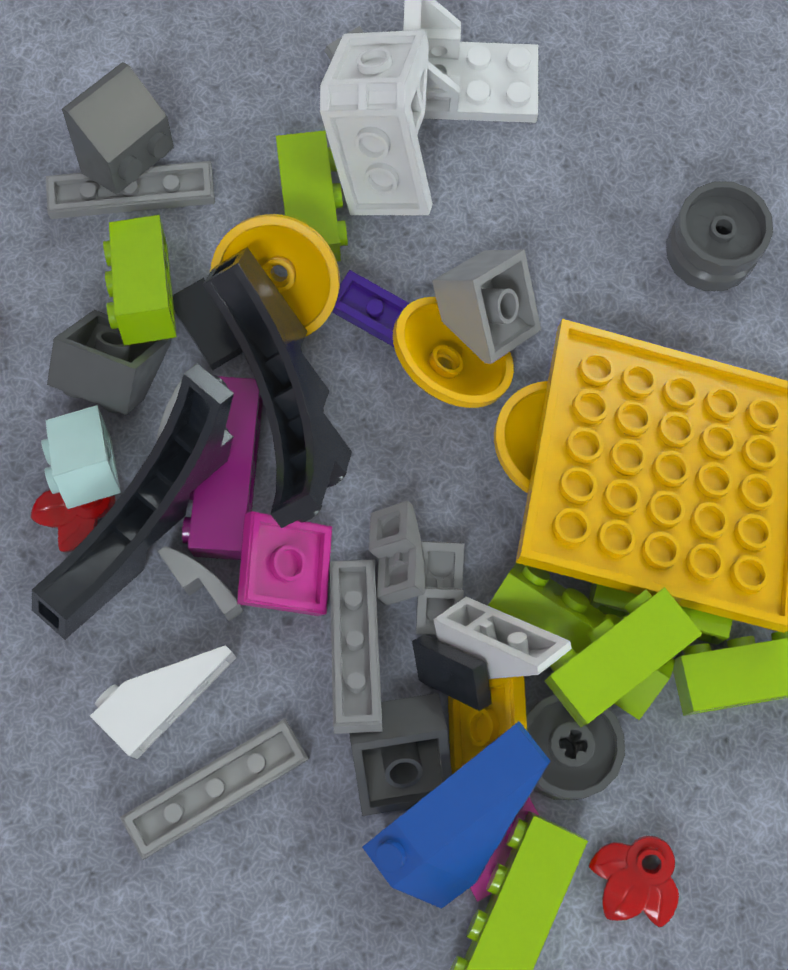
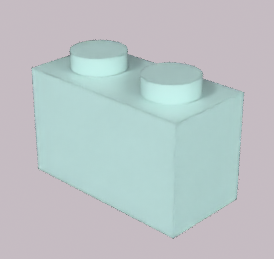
[41,405,121,509]

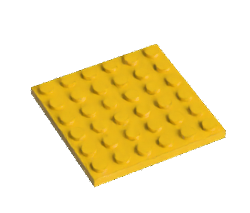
[515,319,788,633]

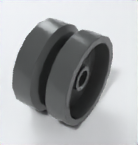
[666,181,773,291]
[526,694,625,800]

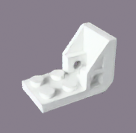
[403,0,538,123]
[320,30,433,215]

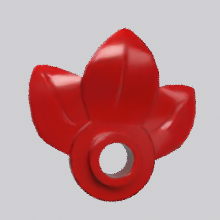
[30,490,115,552]
[589,836,679,927]

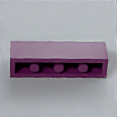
[182,376,263,560]

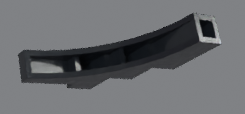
[202,247,352,528]
[32,363,234,640]

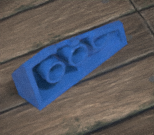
[362,721,551,909]

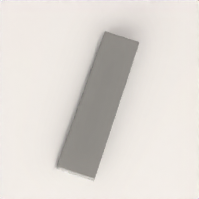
[46,161,215,219]
[330,560,382,734]
[120,719,309,860]

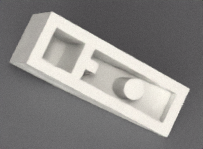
[433,597,572,679]
[90,645,236,759]

